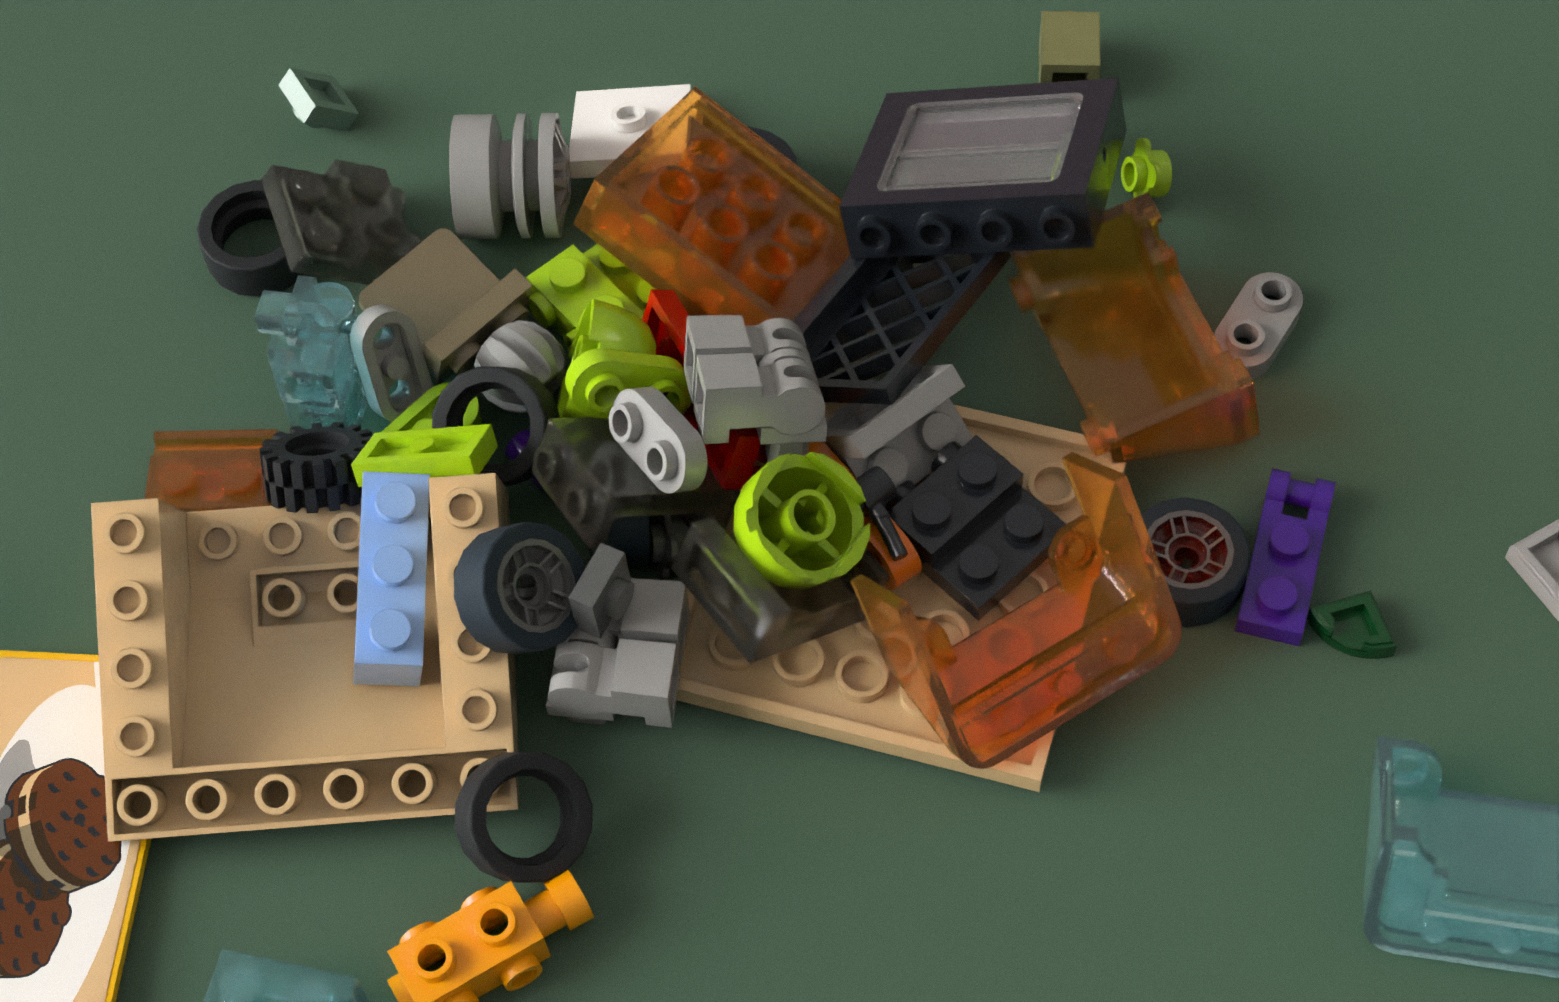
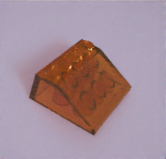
[573,87,850,326]

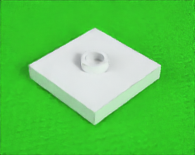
[569,84,693,179]

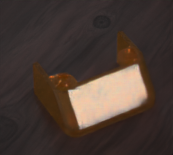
[850,452,1182,769]

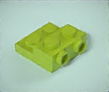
[526,226,700,351]

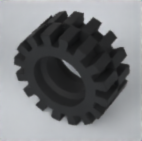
[259,422,372,513]

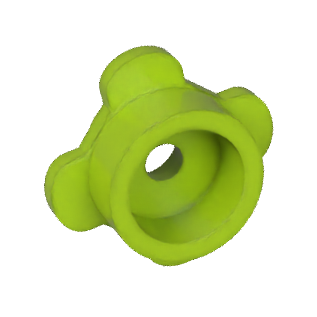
[1121,138,1172,210]

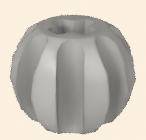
[474,320,567,414]

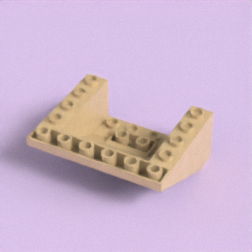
[91,473,520,842]

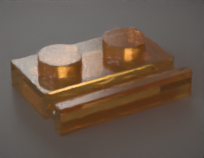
[145,429,278,512]

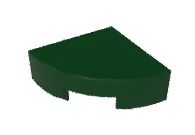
[1307,590,1397,659]

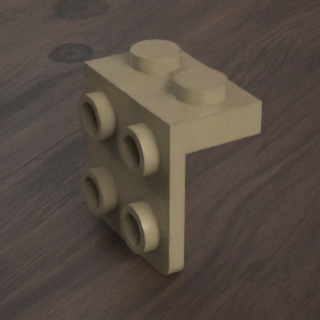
[359,228,532,386]

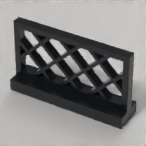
[793,252,1012,405]

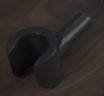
[856,466,908,561]

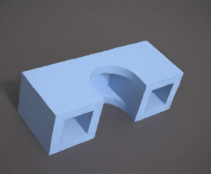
[353,471,430,686]

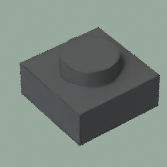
[568,543,634,639]

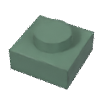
[278,68,359,131]

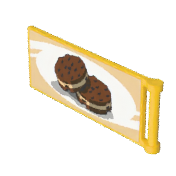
[0,650,152,1002]

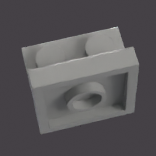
[825,364,973,506]

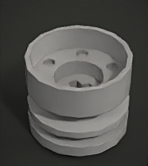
[449,112,571,240]

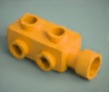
[387,870,594,1002]

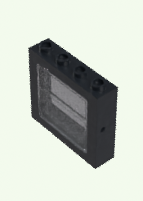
[839,78,1127,259]

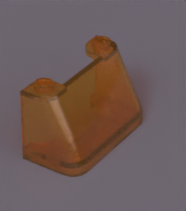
[1008,192,1260,464]

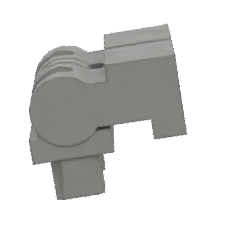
[683,315,828,462]
[546,578,690,728]

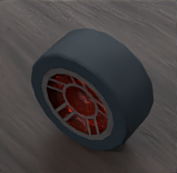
[1122,497,1250,628]

